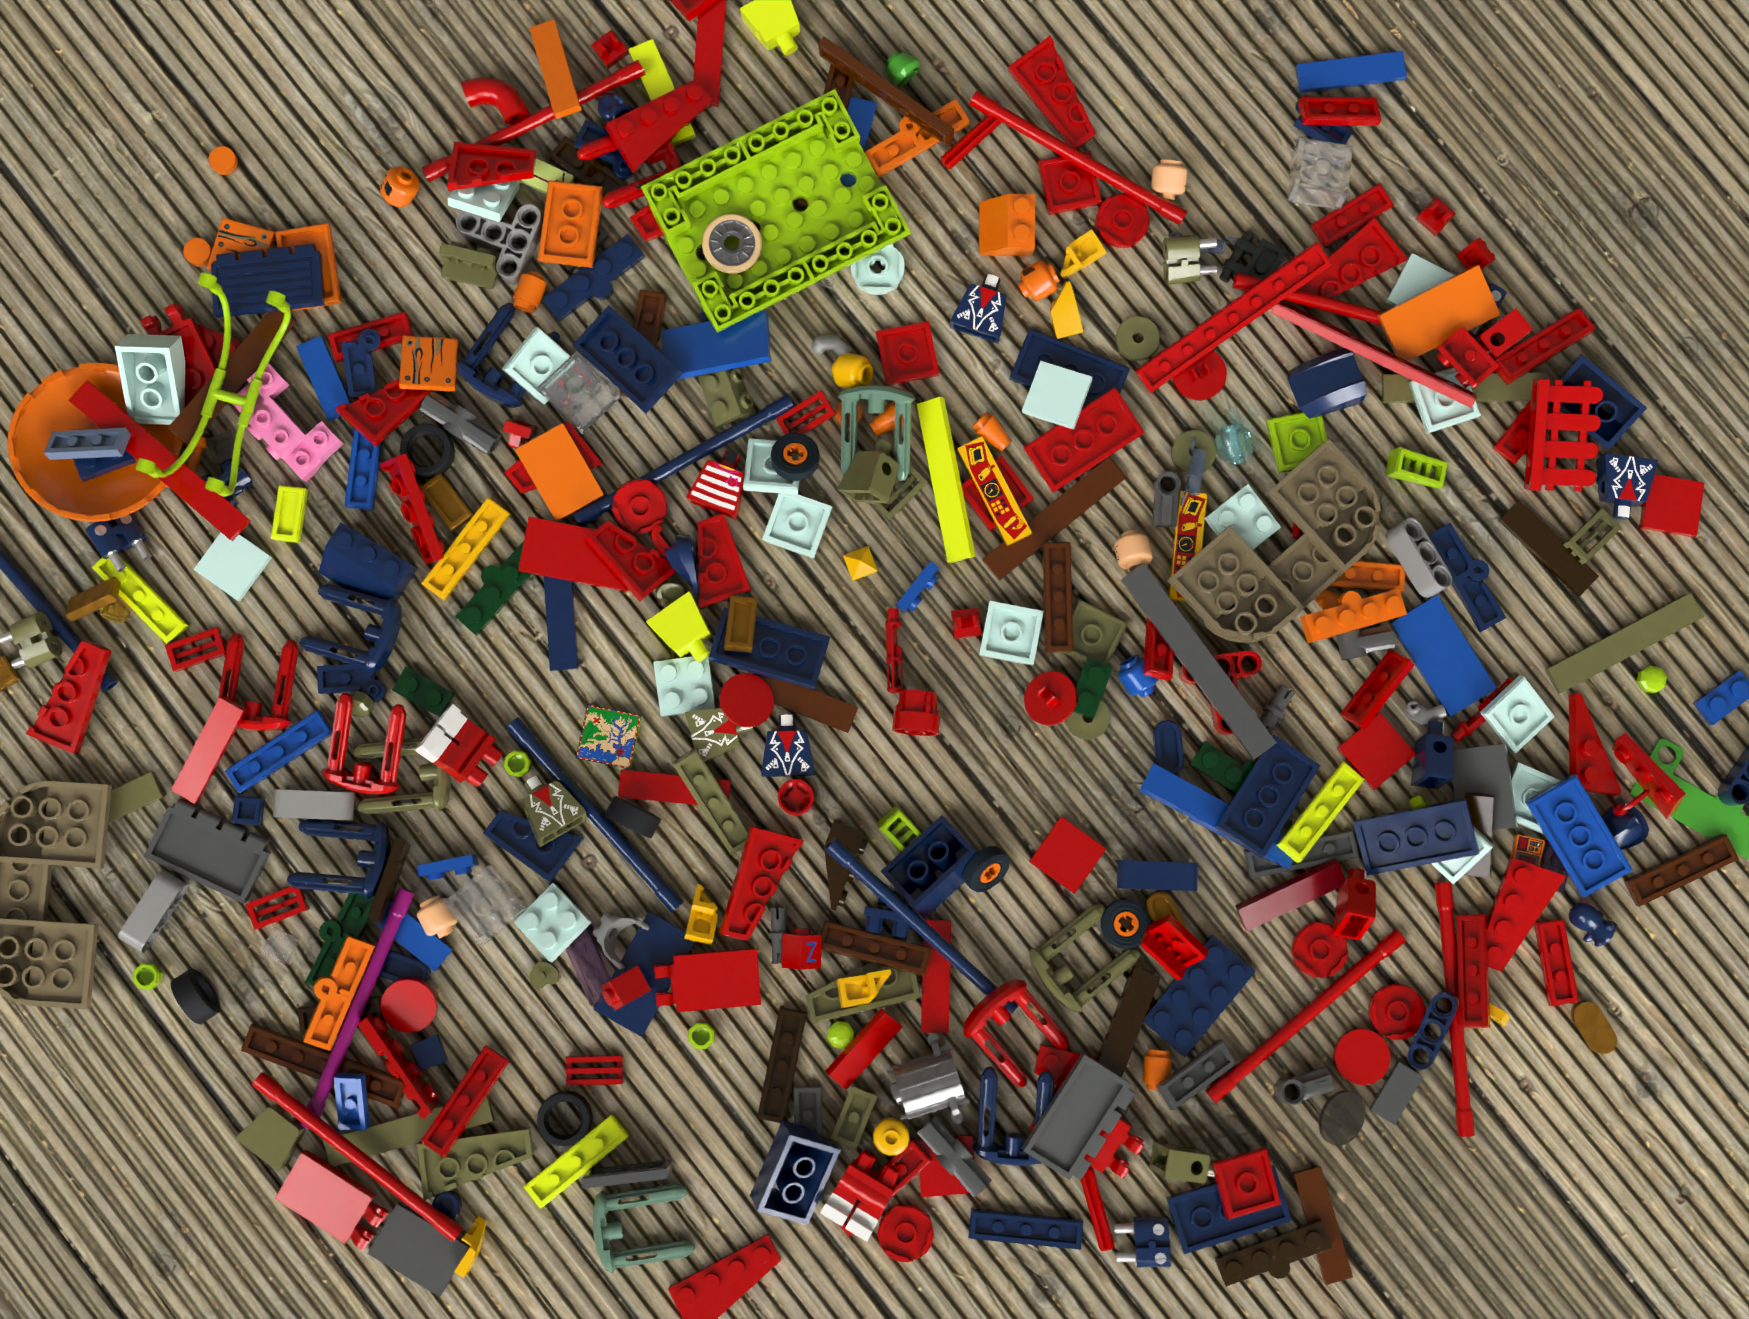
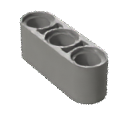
[1386,517,1452,598]
[273,789,355,821]
[118,870,188,953]

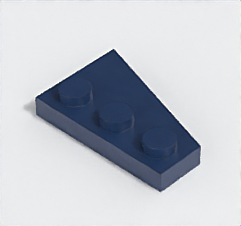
[483,811,584,883]

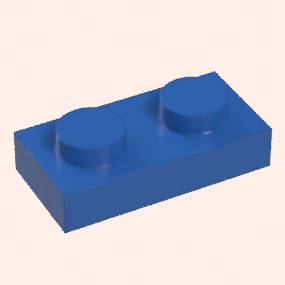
[896,561,940,614]
[1693,670,1749,725]
[417,854,479,881]
[334,1073,370,1131]

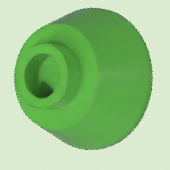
[886,52,920,88]

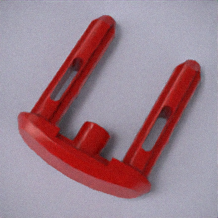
[577,135,682,208]
[211,633,299,731]
[322,693,407,794]
[963,979,1069,1088]

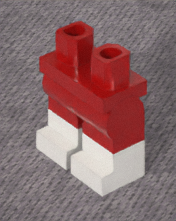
[415,704,503,787]
[820,1149,900,1242]

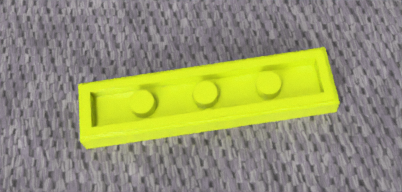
[628,39,696,146]
[92,554,189,644]
[1276,761,1365,863]
[524,1113,630,1209]

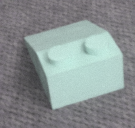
[115,334,185,425]

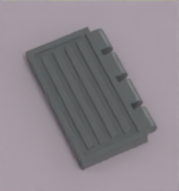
[144,798,271,903]
[1021,1052,1136,1180]

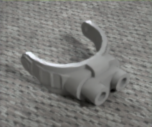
[592,913,650,970]

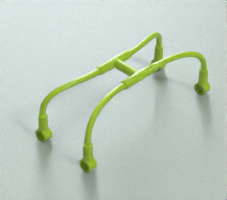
[135,272,291,497]

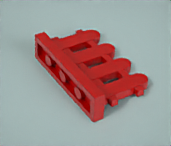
[1524,379,1603,492]

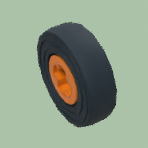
[771,433,820,481]
[963,846,1010,892]
[1101,899,1151,949]

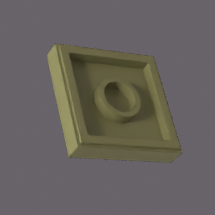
[1062,599,1128,665]

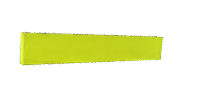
[917,397,975,563]

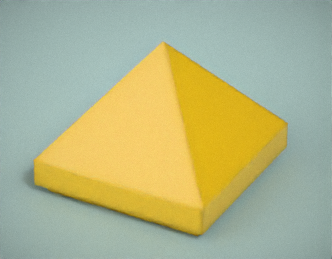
[843,546,878,581]

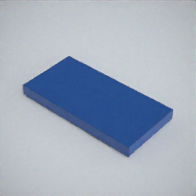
[662,310,771,379]
[1389,595,1497,717]
[1525,774,1633,898]

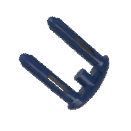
[456,303,560,408]
[300,584,402,674]
[287,819,391,899]
[972,1066,1054,1166]

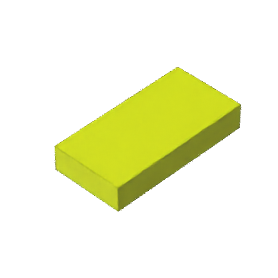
[271,485,308,543]

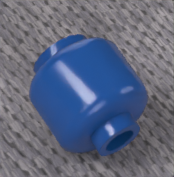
[1118,655,1158,697]

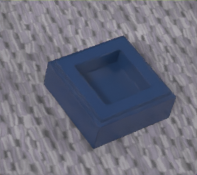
[232,795,265,826]
[411,1034,448,1071]

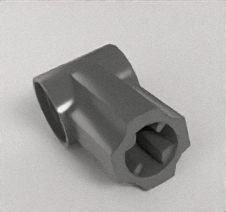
[1152,471,1181,527]
[1336,625,1395,661]
[1274,1067,1334,1105]

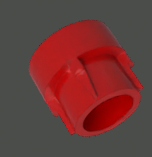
[892,690,940,736]

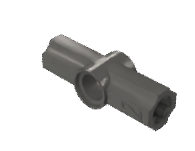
[419,391,501,456]
[917,1116,992,1197]

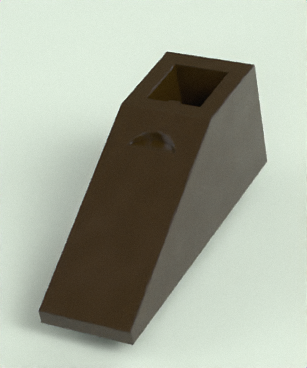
[824,820,868,911]

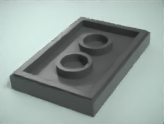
[1452,744,1518,830]
[581,1159,673,1189]
[367,1202,470,1297]

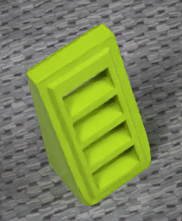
[1385,447,1448,489]
[876,806,921,852]

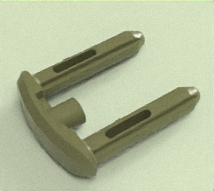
[353,737,451,815]
[1030,903,1140,1012]

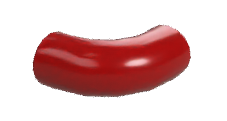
[461,77,530,124]

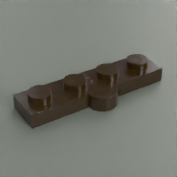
[1215,1219,1332,1287]

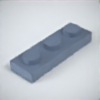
[44,428,131,460]

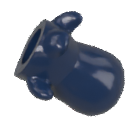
[598,93,635,122]
[1569,902,1617,947]

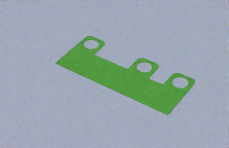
[1630,739,1749,860]

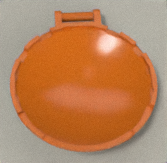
[7,363,208,522]

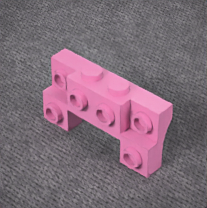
[233,363,344,482]

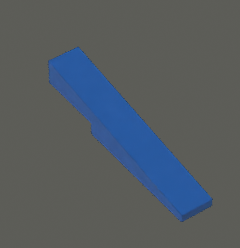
[1139,763,1294,870]

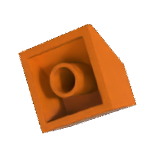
[979,194,1035,257]

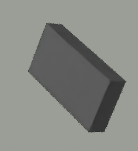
[1369,1061,1423,1125]

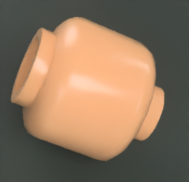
[1151,160,1188,200]
[1114,530,1153,573]
[417,895,458,939]

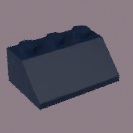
[1550,354,1647,450]
[318,522,418,605]
[881,815,978,919]
[750,1120,841,1225]

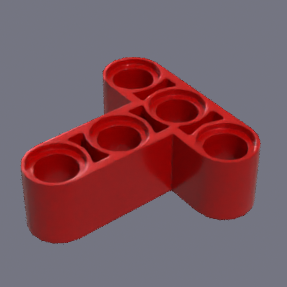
[1179,651,1262,735]

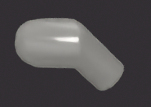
[811,335,853,356]
[1405,701,1447,725]

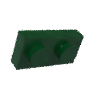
[1073,657,1113,719]
[392,666,455,717]

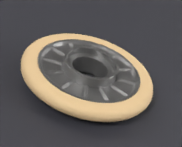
[702,213,762,274]

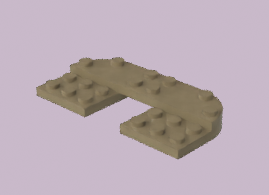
[1167,439,1381,643]
[0,781,112,1009]

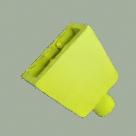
[740,0,800,56]
[646,592,712,662]

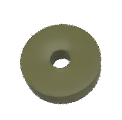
[1115,316,1160,361]
[1171,430,1216,475]
[1065,700,1110,740]

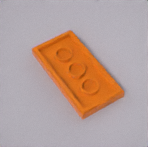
[1377,265,1501,361]

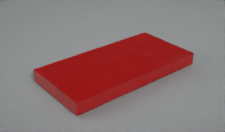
[1023,388,1145,493]
[518,517,637,592]

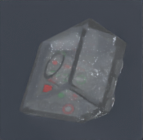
[537,351,621,434]

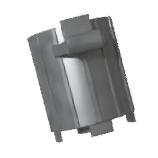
[886,1034,970,1124]

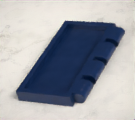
[211,243,325,318]

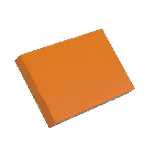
[538,180,604,268]
[275,223,342,312]
[515,423,604,522]

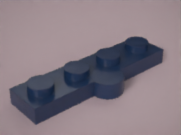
[542,234,645,322]
[1428,523,1506,632]

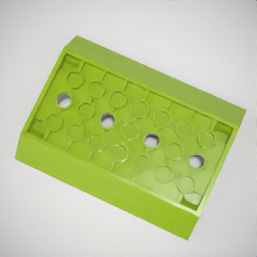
[641,89,911,333]

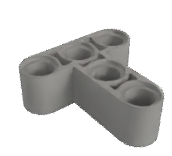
[456,204,543,285]

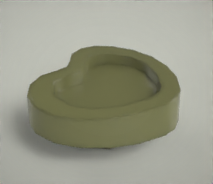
[655,581,684,606]
[530,961,560,989]

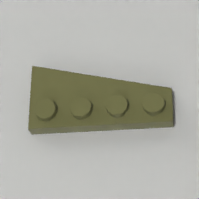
[806,963,921,1024]
[417,1127,534,1200]

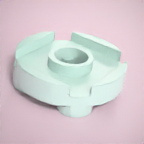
[850,244,905,295]

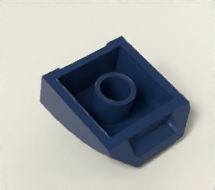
[1287,348,1367,419]

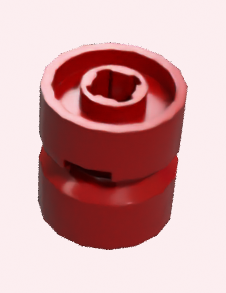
[778,779,815,816]

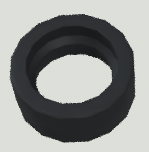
[400,423,455,478]
[605,796,661,838]
[171,968,221,1025]
[537,1090,593,1147]

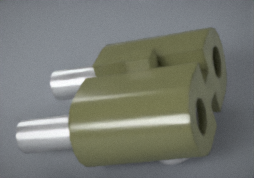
[1163,234,1217,285]
[0,612,62,669]

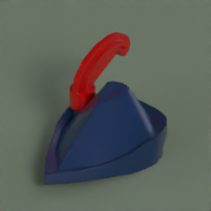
[651,525,699,596]
[1602,789,1650,850]

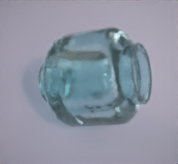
[1215,423,1253,465]

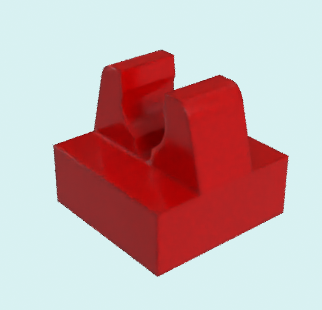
[591,29,629,69]
[1416,197,1456,236]
[1457,238,1496,271]
[503,418,538,449]
[951,608,982,639]

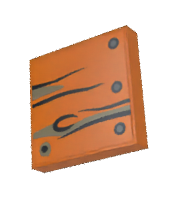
[207,218,276,271]
[399,336,458,392]

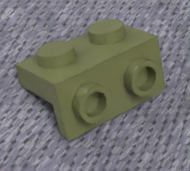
[439,242,498,290]
[698,368,755,427]

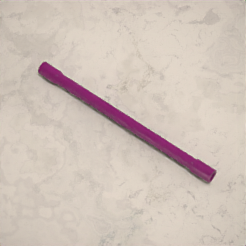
[299,887,415,1130]

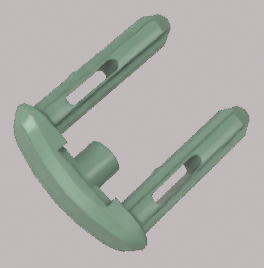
[838,385,915,481]
[593,1183,695,1273]

